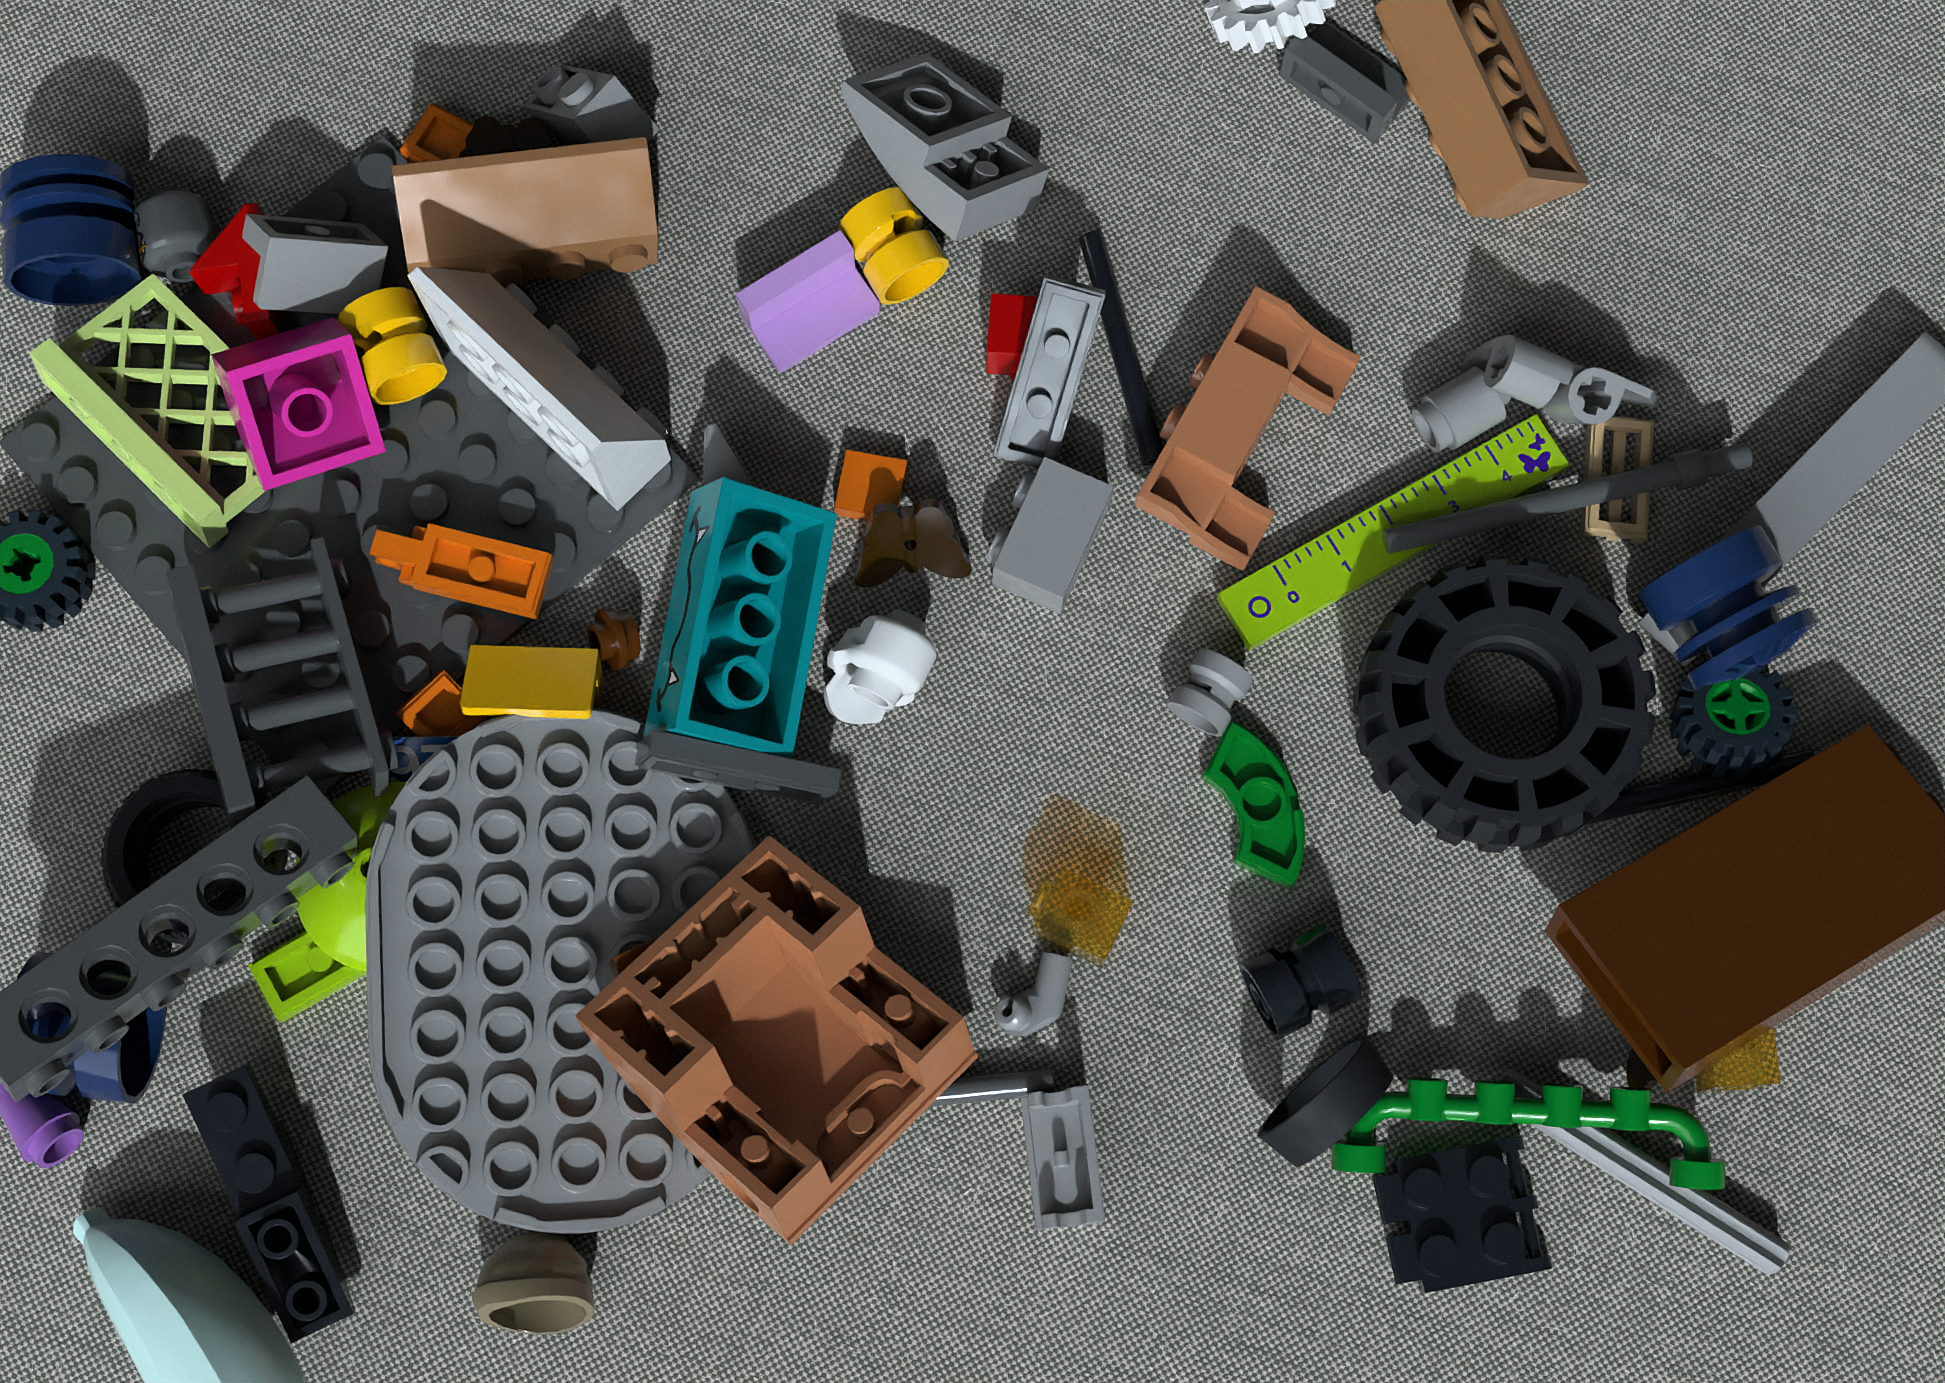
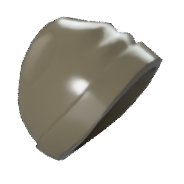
[472,1231,595,1335]

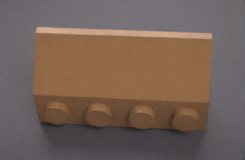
[1374,0,1589,219]
[391,137,658,293]

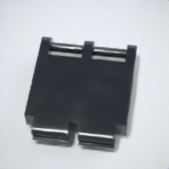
[1372,1136,1553,1293]

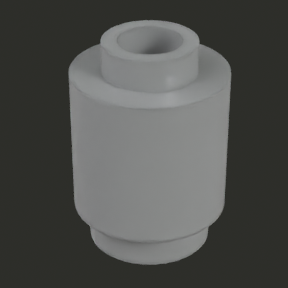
[1412,366,1509,453]

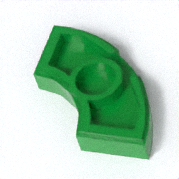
[1202,719,1305,891]

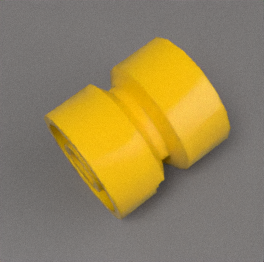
[838,187,949,305]
[337,287,447,405]

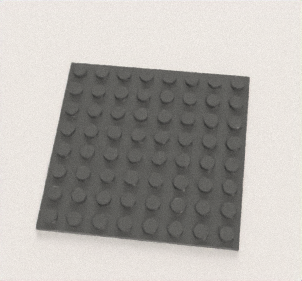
[0,135,699,796]

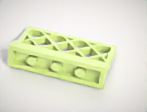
[29,274,267,548]

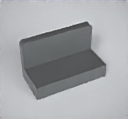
[1279,21,1411,144]

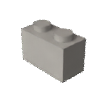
[986,457,1114,614]

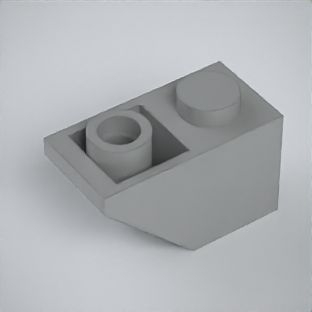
[522,64,660,145]

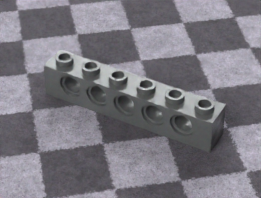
[0,776,357,1103]

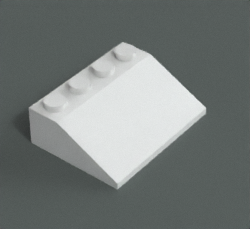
[407,267,671,511]

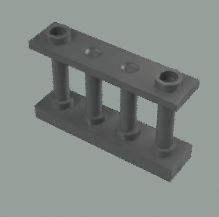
[166,537,398,829]

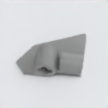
[1461,334,1659,425]

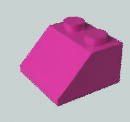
[211,317,386,491]

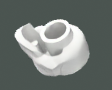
[824,609,937,724]

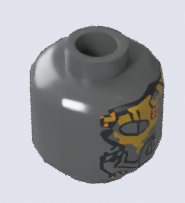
[131,186,218,283]

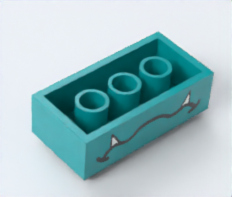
[643,477,837,759]

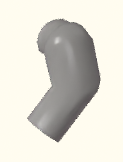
[994,953,1073,1036]

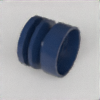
[0,154,141,306]
[1638,525,1819,691]
[16,952,166,1104]

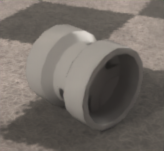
[1167,648,1253,737]

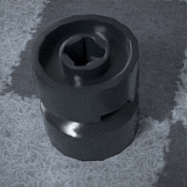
[1239,923,1362,1040]

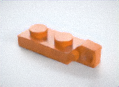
[369,523,555,620]

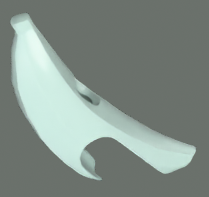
[73,1207,305,1383]

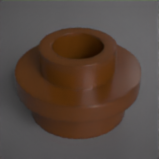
[588,607,641,671]

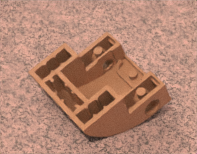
[575,835,978,1245]

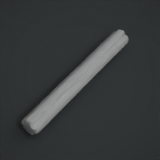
[1497,1069,1790,1274]

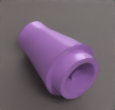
[0,1083,84,1168]

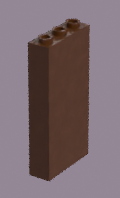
[1544,725,1945,1093]

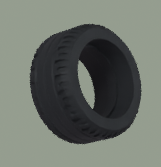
[101,769,287,945]

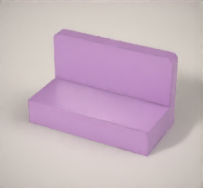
[736,230,880,372]

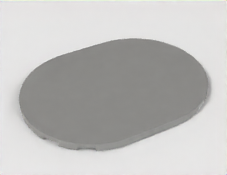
[365,708,756,1234]

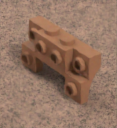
[1135,286,1361,572]

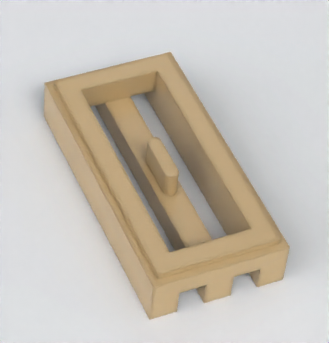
[1580,416,1654,545]

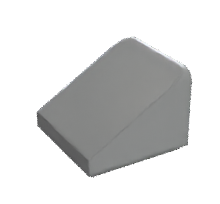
[703,425,753,486]

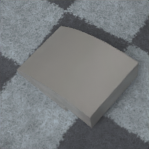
[841,53,1049,242]

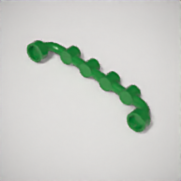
[1331,1077,1725,1190]

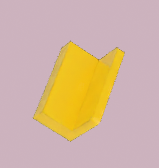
[460,645,605,719]

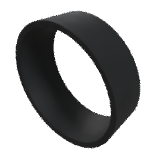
[1257,1035,1393,1167]

